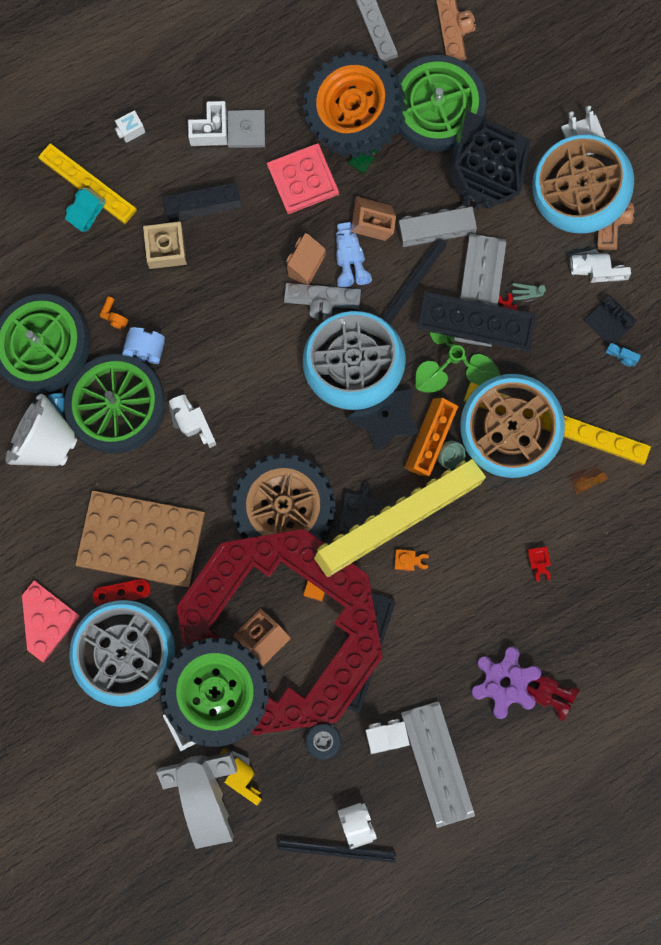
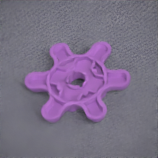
[472,646,541,719]

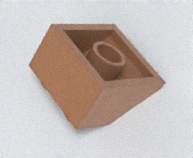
[233,608,291,666]

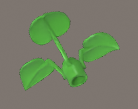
[415,332,500,393]

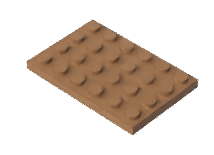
[75,491,205,588]

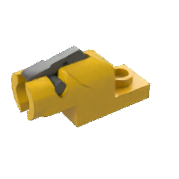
[219,748,262,805]

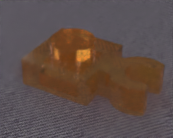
[573,472,608,495]

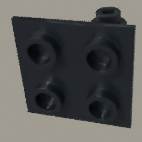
[584,295,637,345]

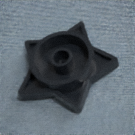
[348,382,419,452]

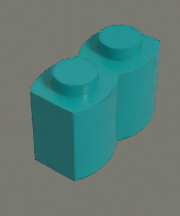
[65,188,106,232]

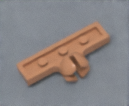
[437,0,476,60]
[598,177,634,250]

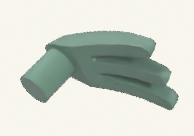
[512,283,546,300]

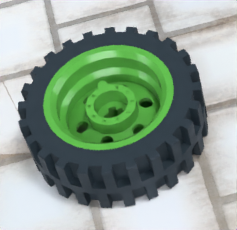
[161,638,269,747]

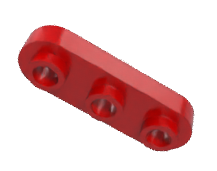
[93,579,151,606]

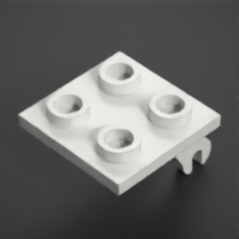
[561,105,605,156]

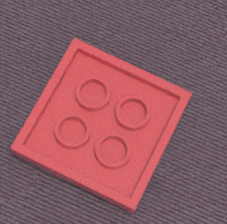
[267,144,339,215]

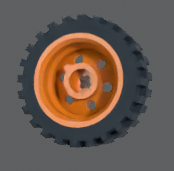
[303,51,407,158]

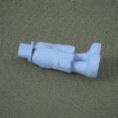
[336,222,372,288]

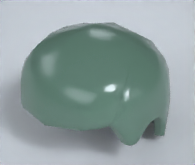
[437,440,465,470]

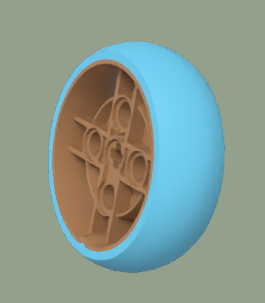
[532,134,634,233]
[460,374,565,478]

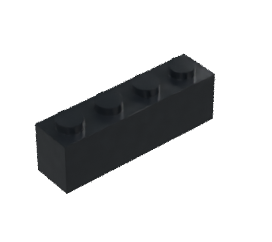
[163,183,242,222]

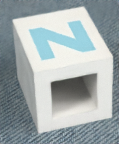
[115,110,145,143]

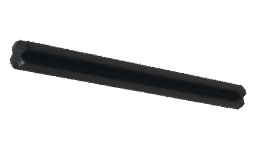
[381,238,447,324]
[278,839,396,863]

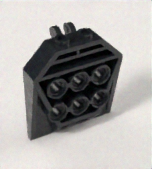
[447,110,531,210]

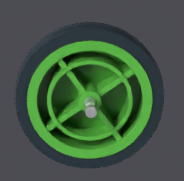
[397,55,487,152]
[0,294,91,393]

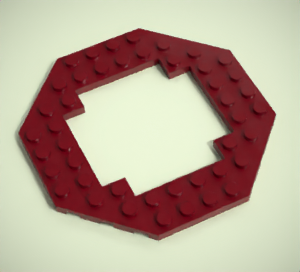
[176,529,383,735]

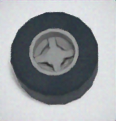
[306,724,341,760]

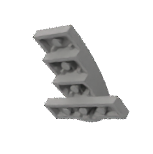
[156,752,238,849]

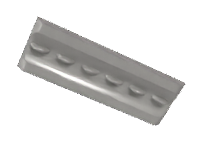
[454,233,506,347]
[401,701,475,828]

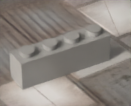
[398,206,477,247]

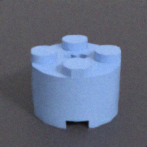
[122,327,165,364]

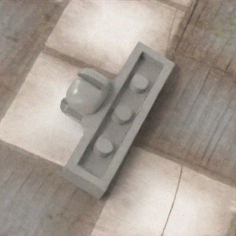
[284,283,361,321]

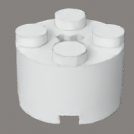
[338,803,377,849]

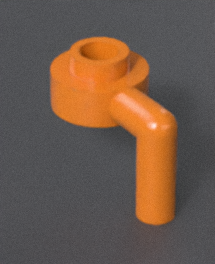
[100,296,128,329]

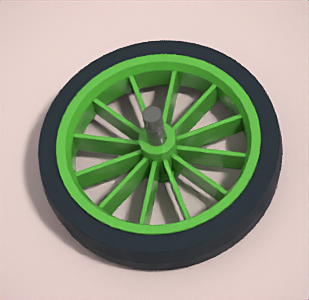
[64,354,165,454]

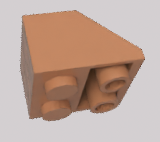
[351,196,396,241]
[286,233,326,285]

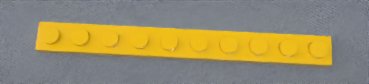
[464,382,651,465]

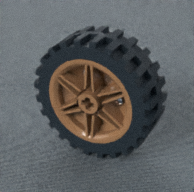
[231,454,335,542]

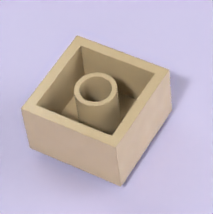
[143,222,187,269]

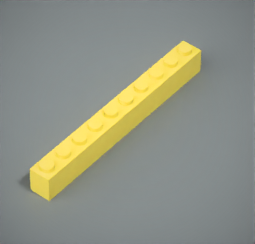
[314,459,486,577]

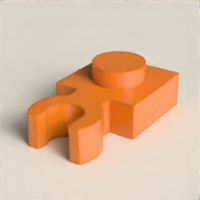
[395,550,429,571]

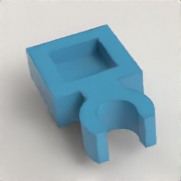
[606,343,641,367]

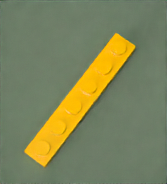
[38,144,137,224]

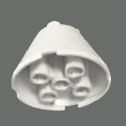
[5,394,77,466]

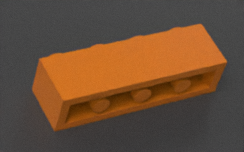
[404,398,458,476]

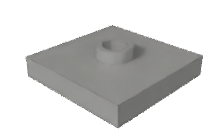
[228,110,265,148]

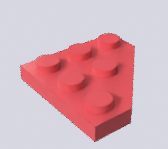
[22,581,80,663]

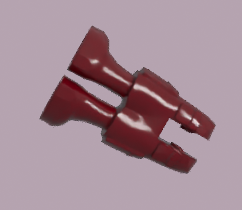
[527,676,580,722]

